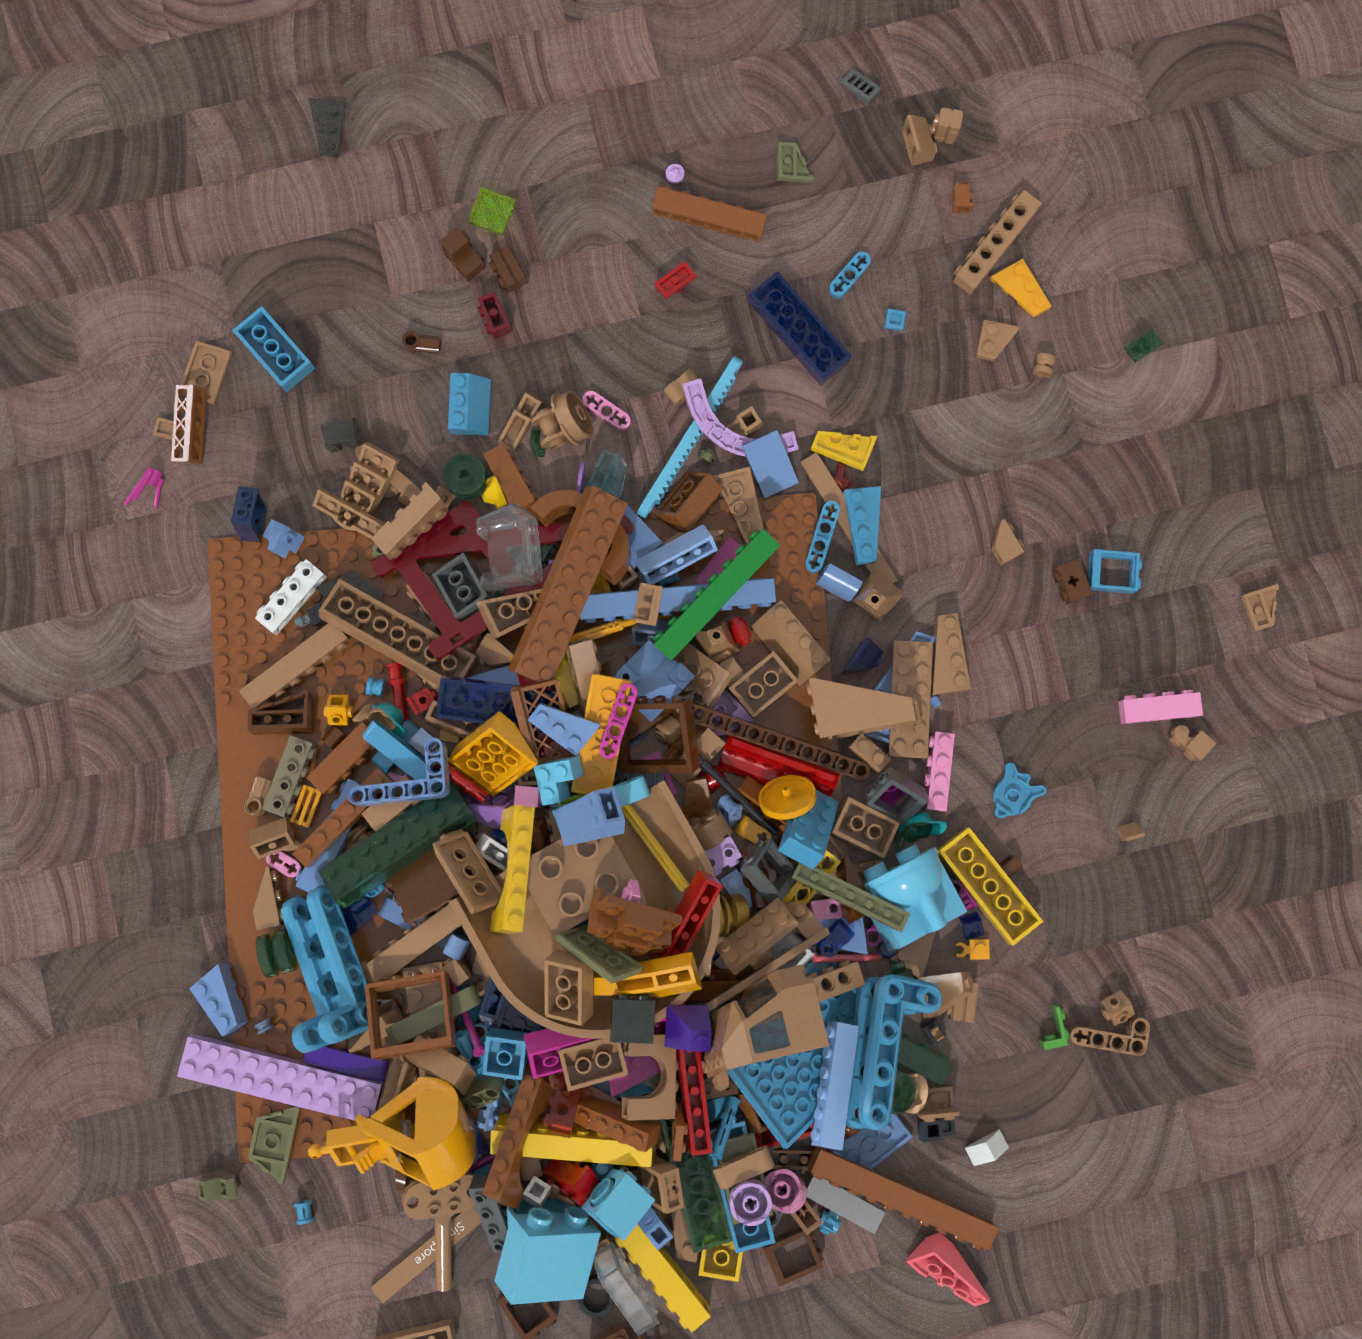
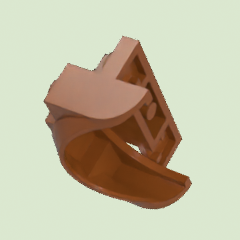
[587,887,682,956]

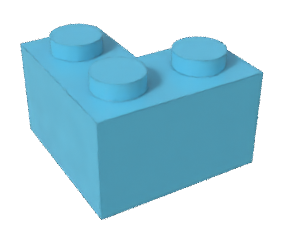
[534,755,584,805]

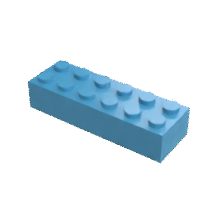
[709,1117,776,1253]

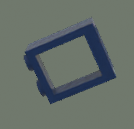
[231,486,267,542]

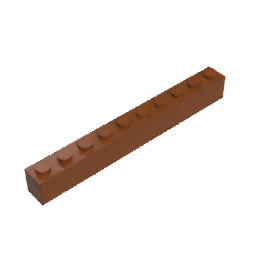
[807,1146,999,1250]

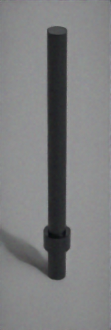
[699,754,778,836]

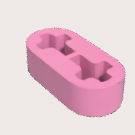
[266,851,302,877]

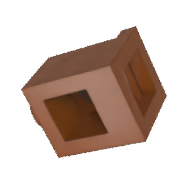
[952,182,974,213]

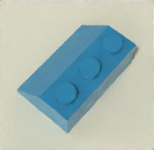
[448,373,491,436]

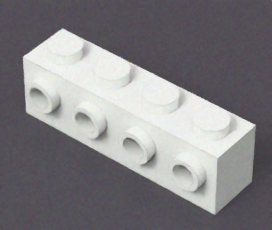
[255,559,327,635]

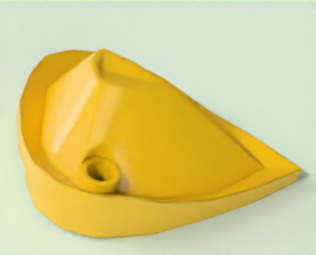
[482,476,507,509]

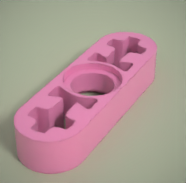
[582,391,631,431]

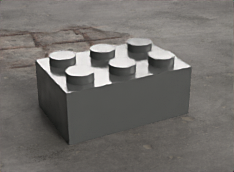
[432,553,494,622]

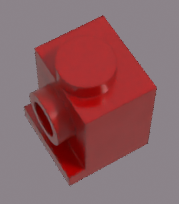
[406,687,439,717]

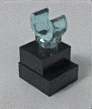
[294,603,327,628]

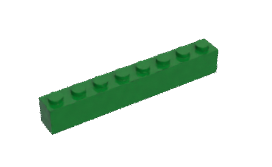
[653,529,780,661]

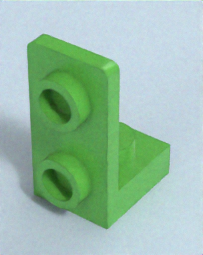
[1039,1004,1069,1050]

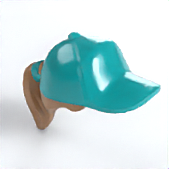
[352,703,405,737]

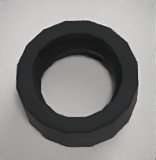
[578,1275,616,1317]

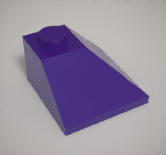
[664,1004,711,1051]

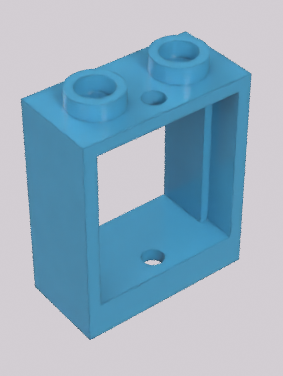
[1088,549,1142,594]

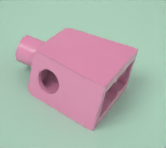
[806,898,843,921]

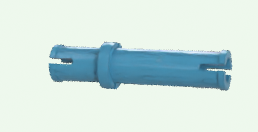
[709,1096,740,1160]

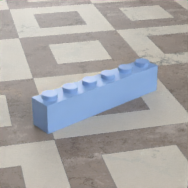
[811,1022,859,1150]

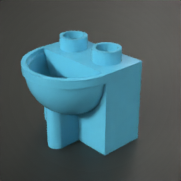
[862,844,967,951]
[494,1196,601,1305]

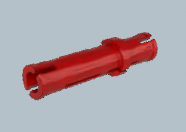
[434,763,489,803]

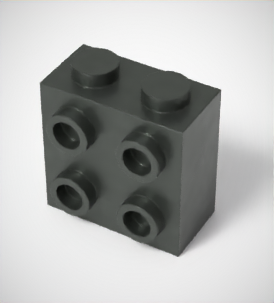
[610,995,655,1044]

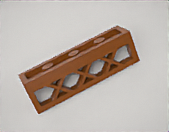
[171,385,207,464]

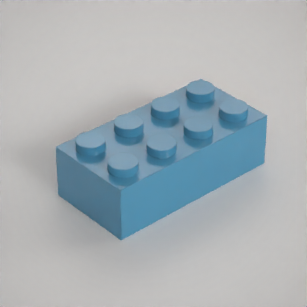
[232,306,315,393]
[778,789,839,870]

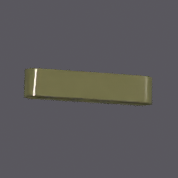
[385,985,482,1046]

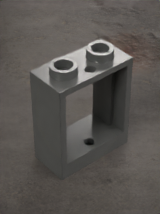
[865,767,928,826]
[740,839,796,904]

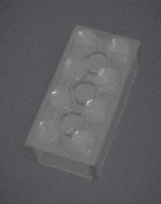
[593,1242,659,1336]

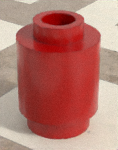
[728,616,753,646]

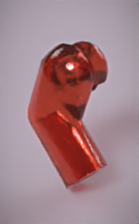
[835,464,853,491]

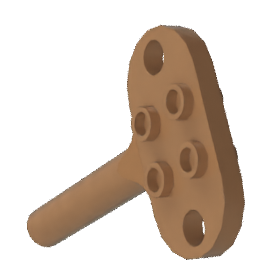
[401,1171,475,1292]

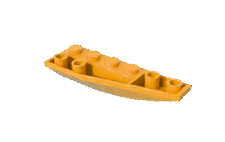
[593,952,703,997]

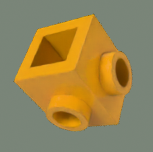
[324,694,353,726]

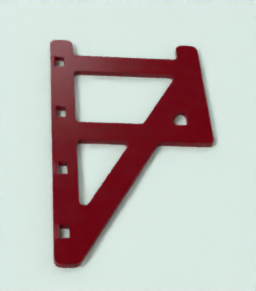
[372,501,634,660]

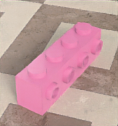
[924,731,955,812]

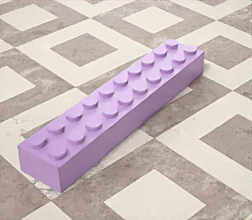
[177,1034,384,1121]

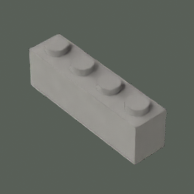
[805,1175,886,1234]

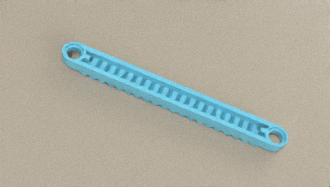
[637,356,743,519]

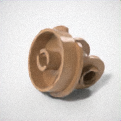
[531,391,593,450]

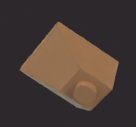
[475,633,513,667]

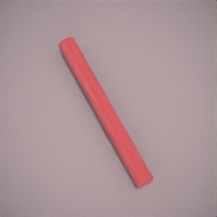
[812,953,881,963]

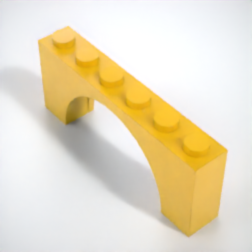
[490,805,535,934]

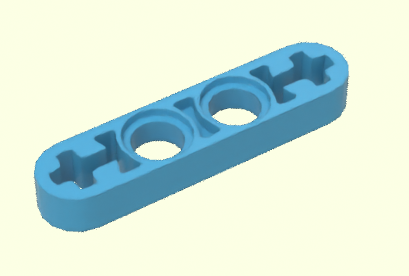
[805,501,840,573]

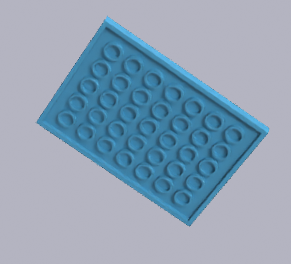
[727,948,887,1149]

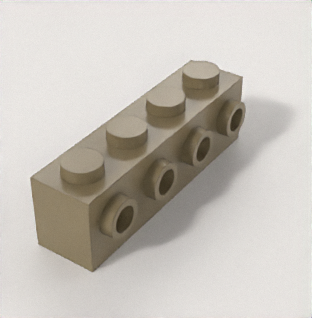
[262,735,317,817]

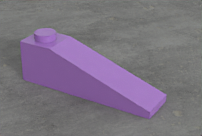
[441,790,515,829]

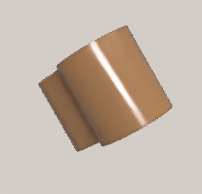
[664,369,703,406]

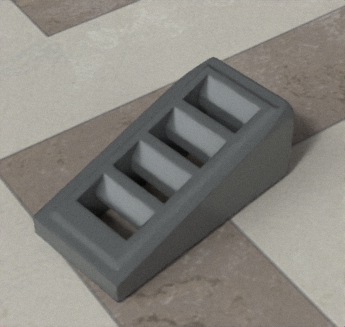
[840,68,881,107]

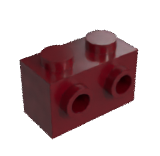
[477,292,512,339]

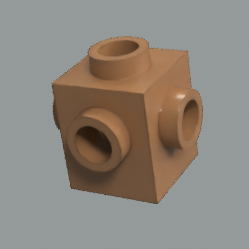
[1101,990,1135,1026]

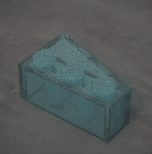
[582,449,627,500]

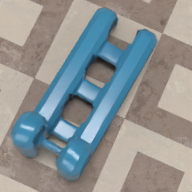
[281,886,369,1053]
[846,975,942,1130]

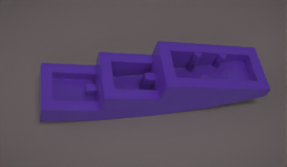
[302,1045,389,1081]

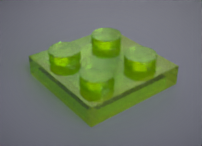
[467,187,516,236]

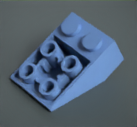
[554,787,625,846]

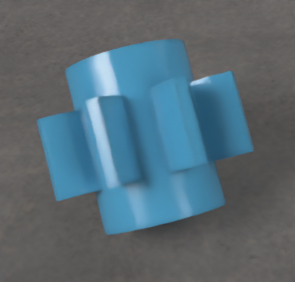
[819,1209,842,1236]

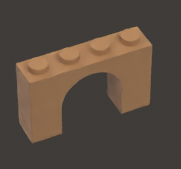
[621,1033,678,1121]

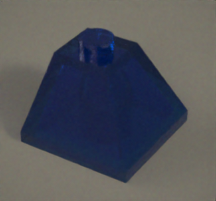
[841,637,884,675]

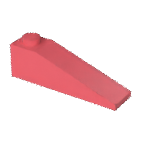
[906,1232,990,1306]

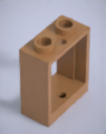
[638,1155,684,1214]

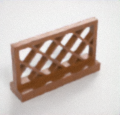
[510,678,574,764]

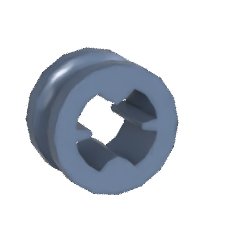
[254,1018,274,1035]

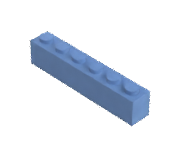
[295,779,361,892]

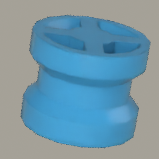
[366,676,386,698]

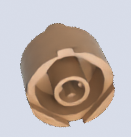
[688,807,732,851]

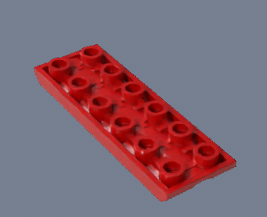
[718,735,840,797]

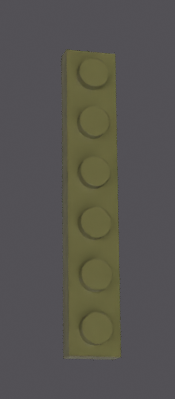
[792,863,911,933]

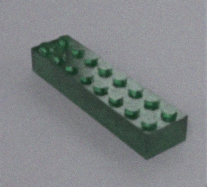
[318,781,478,909]
[650,1079,733,1253]

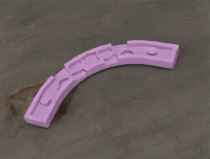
[682,378,798,456]

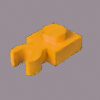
[955,939,990,960]

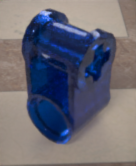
[817,919,855,957]

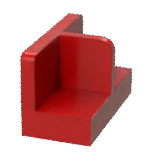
[655,261,696,300]

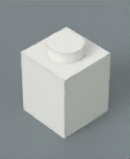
[523,1176,551,1208]

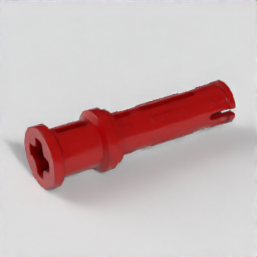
[386,663,408,722]

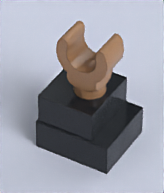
[920,1018,946,1044]

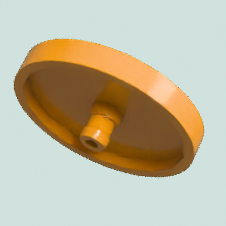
[758,775,817,820]

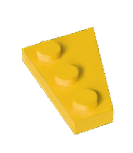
[810,431,877,471]

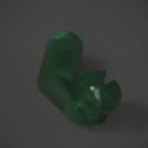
[529,429,545,458]

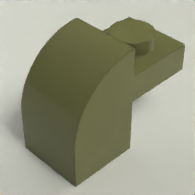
[197,1174,238,1202]

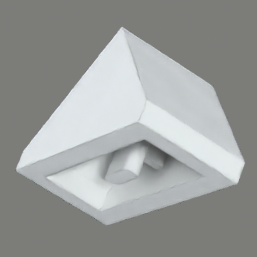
[964,1129,1009,1166]

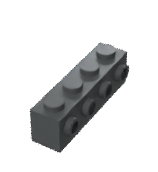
[469,1174,508,1253]

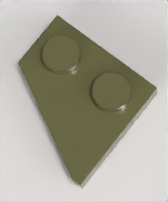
[777,142,814,183]

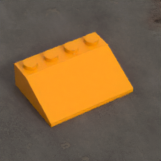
[448,711,538,797]

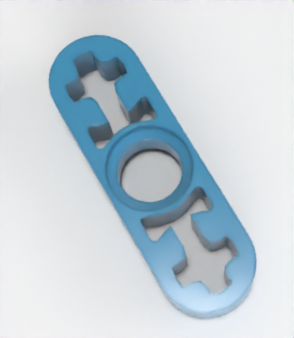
[829,252,871,299]

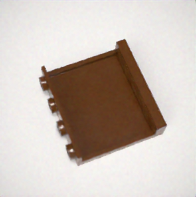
[378,820,476,927]

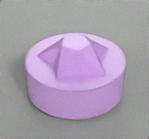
[666,164,684,184]

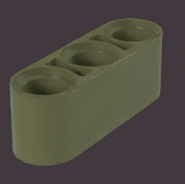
[458,1075,505,1113]

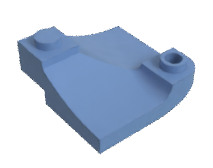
[614,640,695,722]

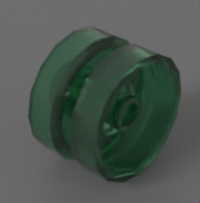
[443,453,488,500]
[256,929,297,979]

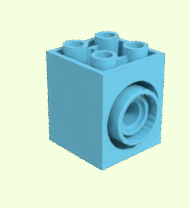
[581,1168,655,1241]

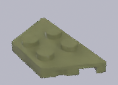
[248,1106,301,1185]

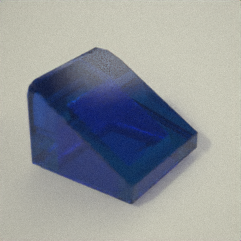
[959,912,984,940]

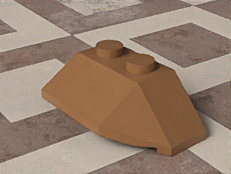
[376,1043,417,1111]

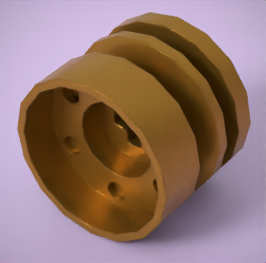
[718,893,750,937]

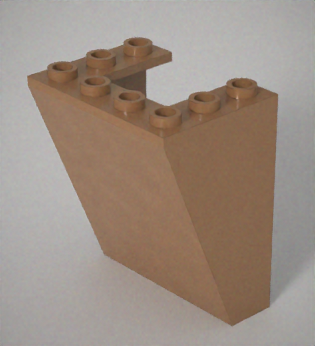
[807,678,923,740]

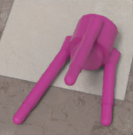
[124,467,164,508]

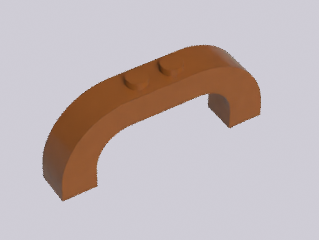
[530,490,631,585]

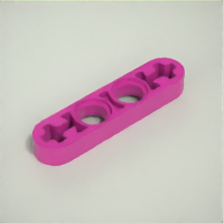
[599,683,638,759]

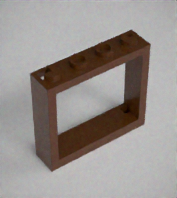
[618,695,700,773]

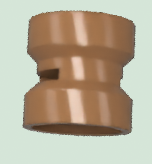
[1033,353,1056,378]

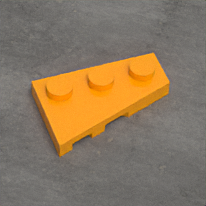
[990,259,1052,317]

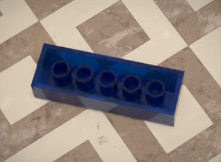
[748,271,852,386]
[436,675,562,732]

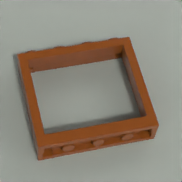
[365,969,457,1060]

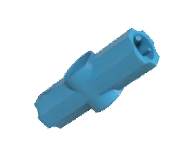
[455,1029,486,1080]

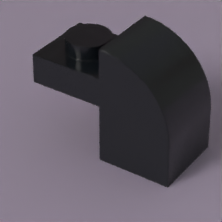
[917,1117,956,1142]

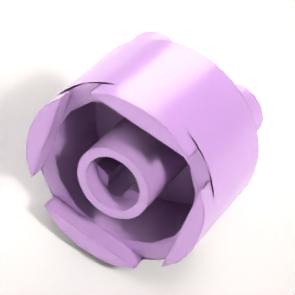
[729,1178,772,1226]

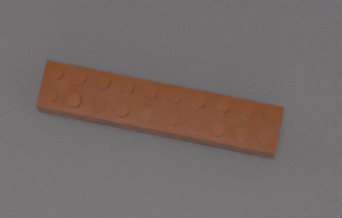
[508,486,628,687]

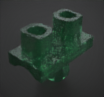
[1124,328,1164,363]

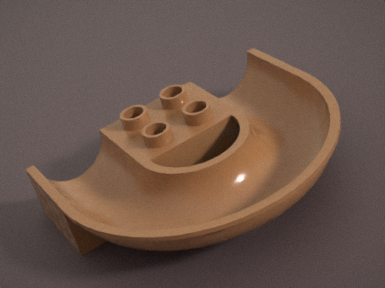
[449,780,721,1039]

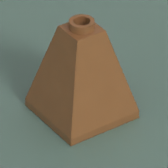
[852,569,904,623]
[693,616,740,658]

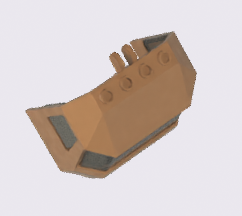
[702,965,829,1091]

